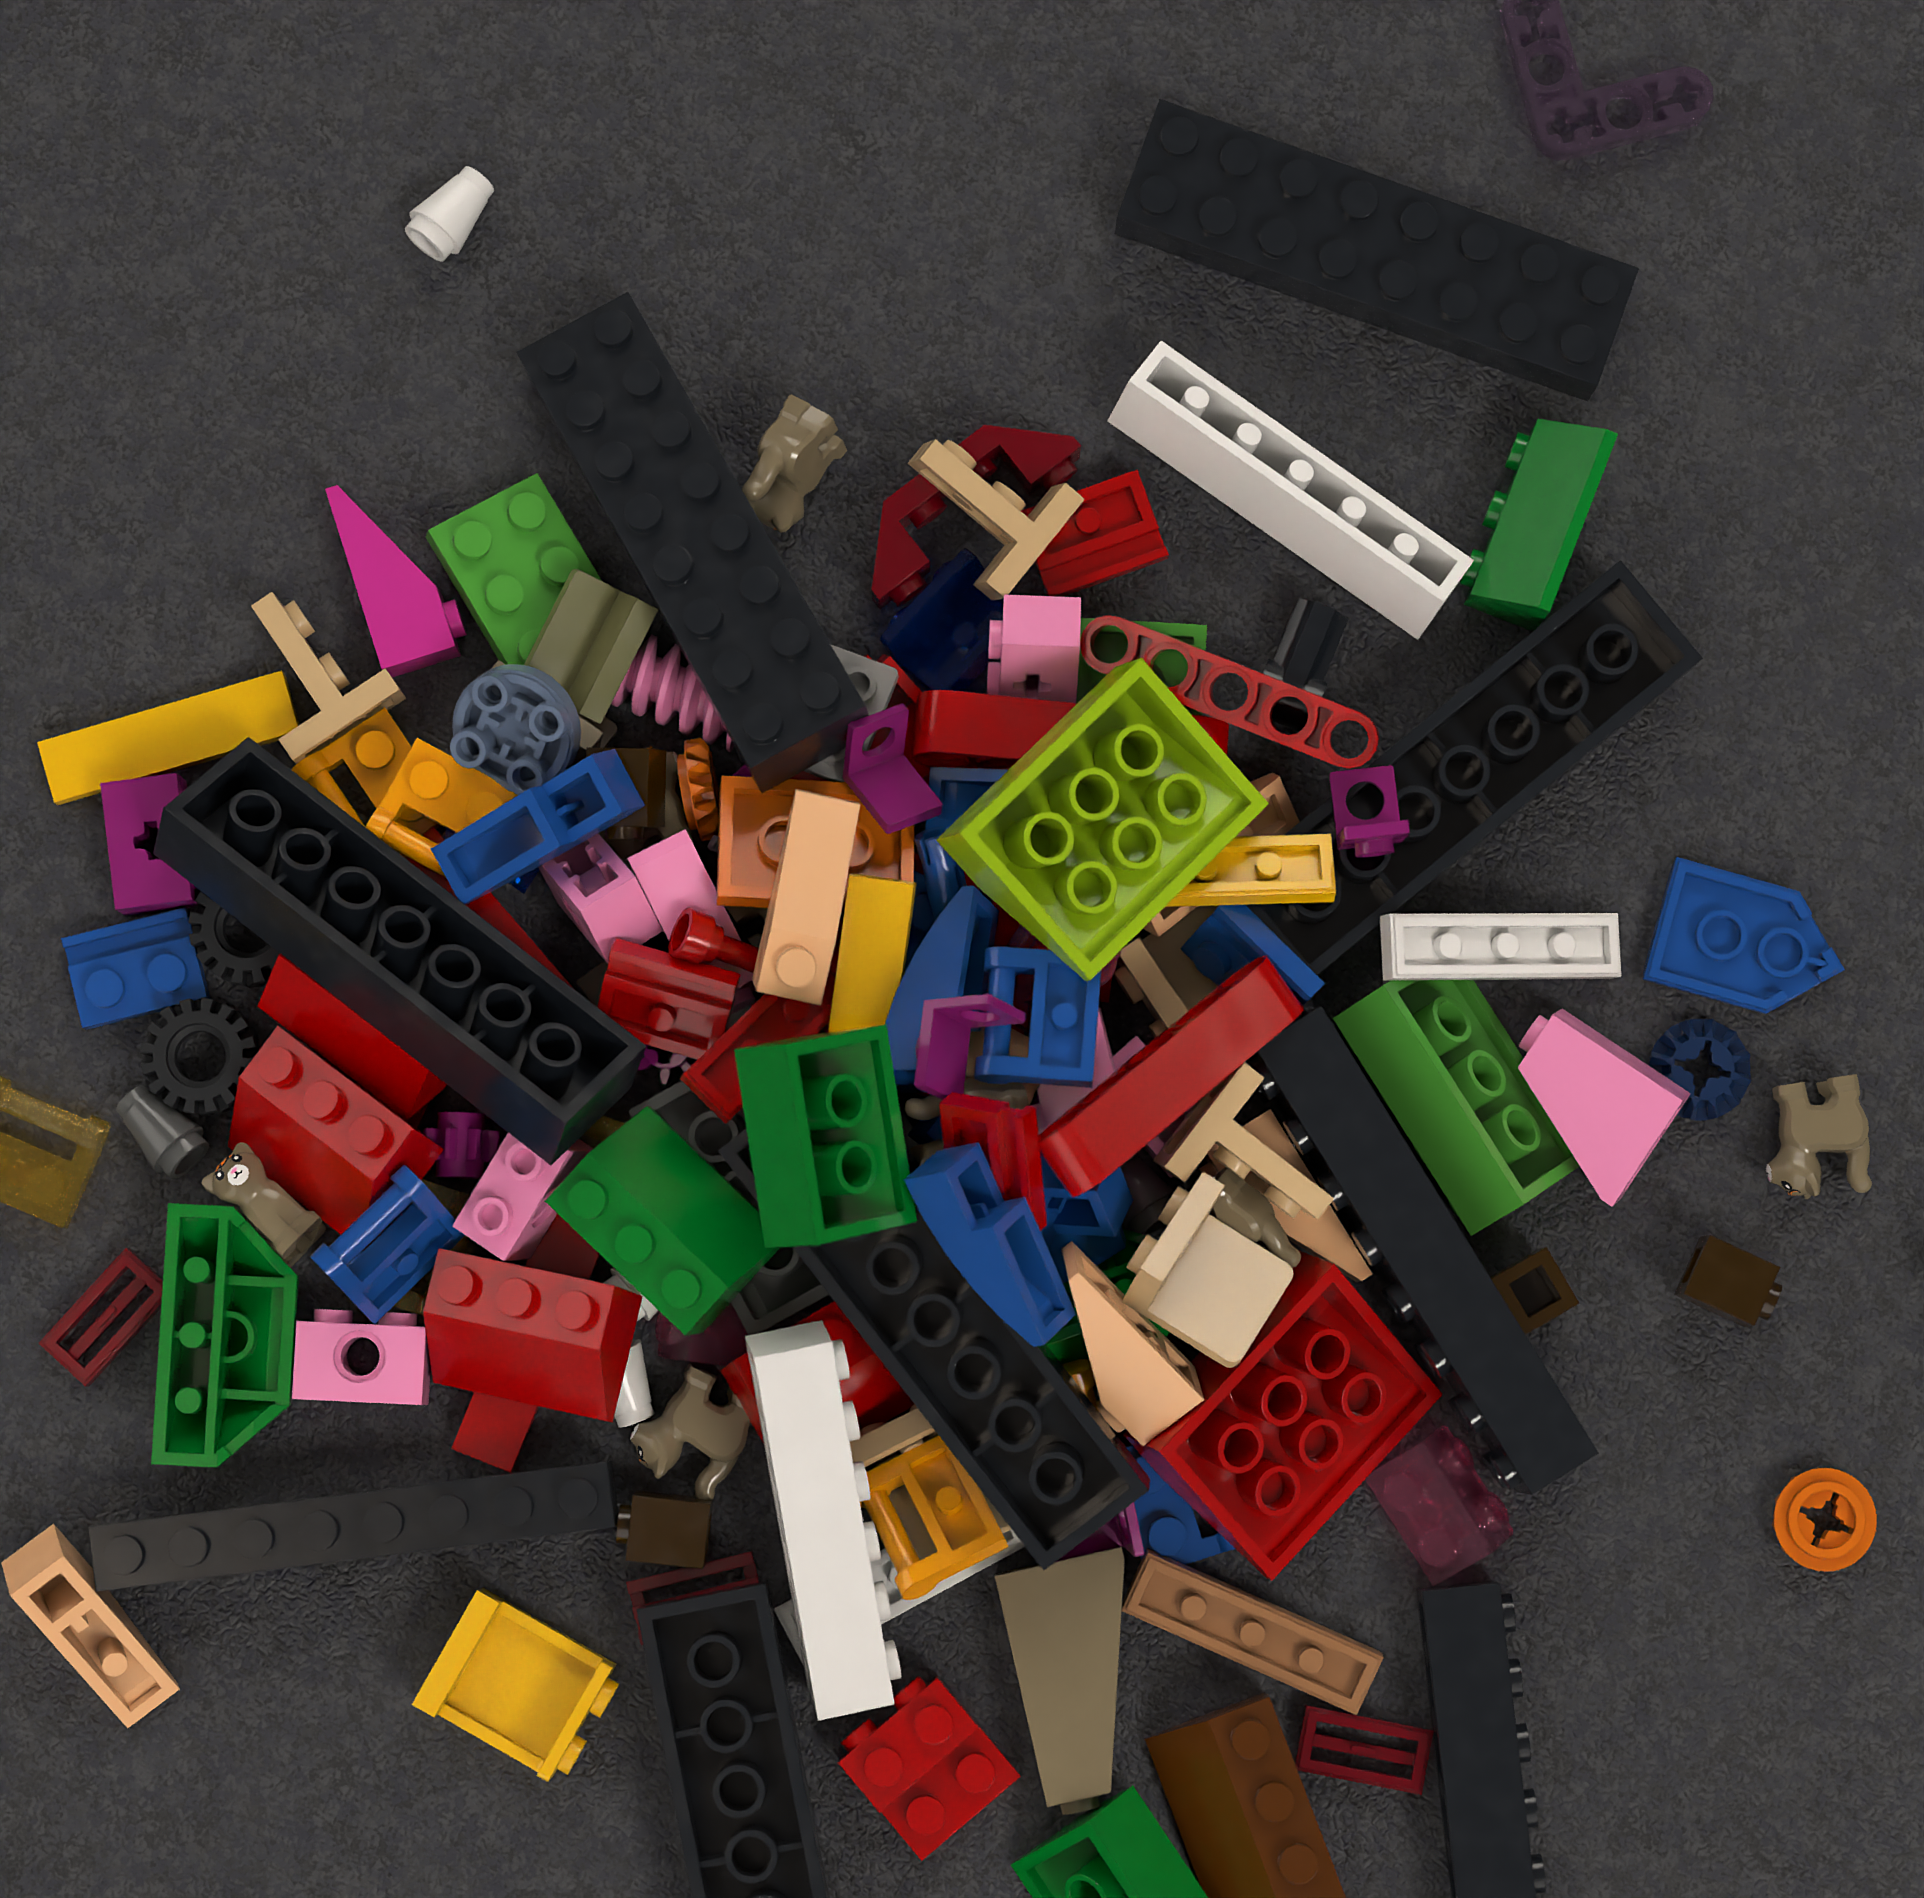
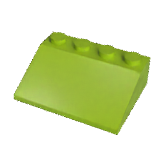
[936,658,1269,981]

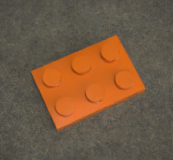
[716,775,914,912]

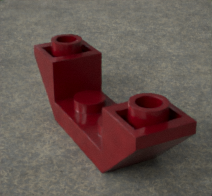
[871,424,1081,609]

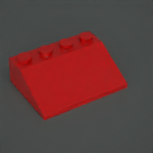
[1123,1251,1443,1581]

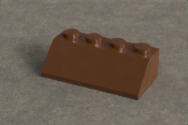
[1144,1692,1346,1898]

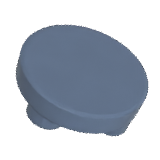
[450,664,581,795]

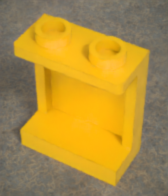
[412,1588,619,1782]

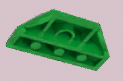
[151,1203,299,1468]

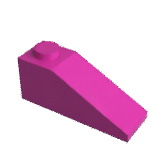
[326,485,467,677]

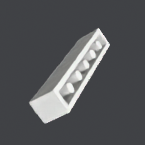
[1108,341,1474,640]
[745,1320,901,1721]

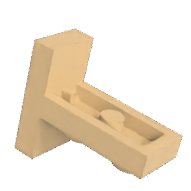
[908,439,1084,601]
[251,592,406,764]
[1153,1062,1334,1219]

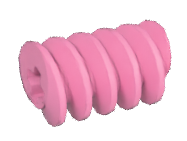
[611,634,734,753]

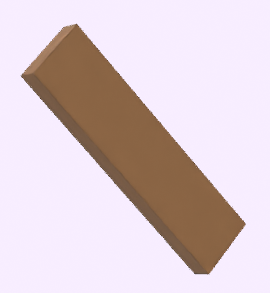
[1121,1548,1384,1715]

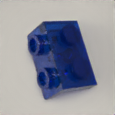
[880,548,1016,692]

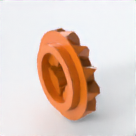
[677,738,720,841]
[1772,1468,1877,1572]

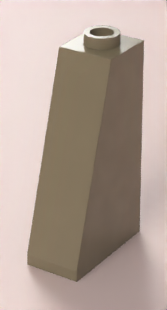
[994,1546,1124,1815]

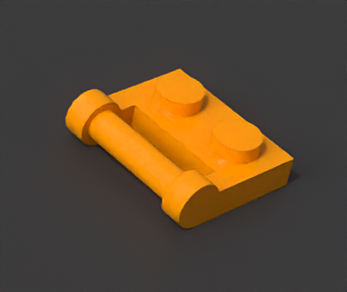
[291,708,442,854]
[365,738,518,901]
[860,1436,1009,1600]

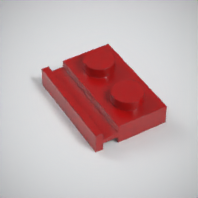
[1021,470,1169,597]
[597,938,741,1060]
[939,1092,1047,1231]

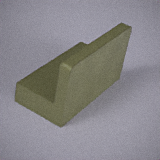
[524,569,659,724]

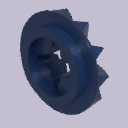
[1649,1019,1752,1121]

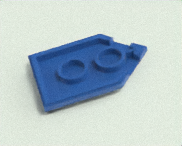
[1642,857,1845,1014]

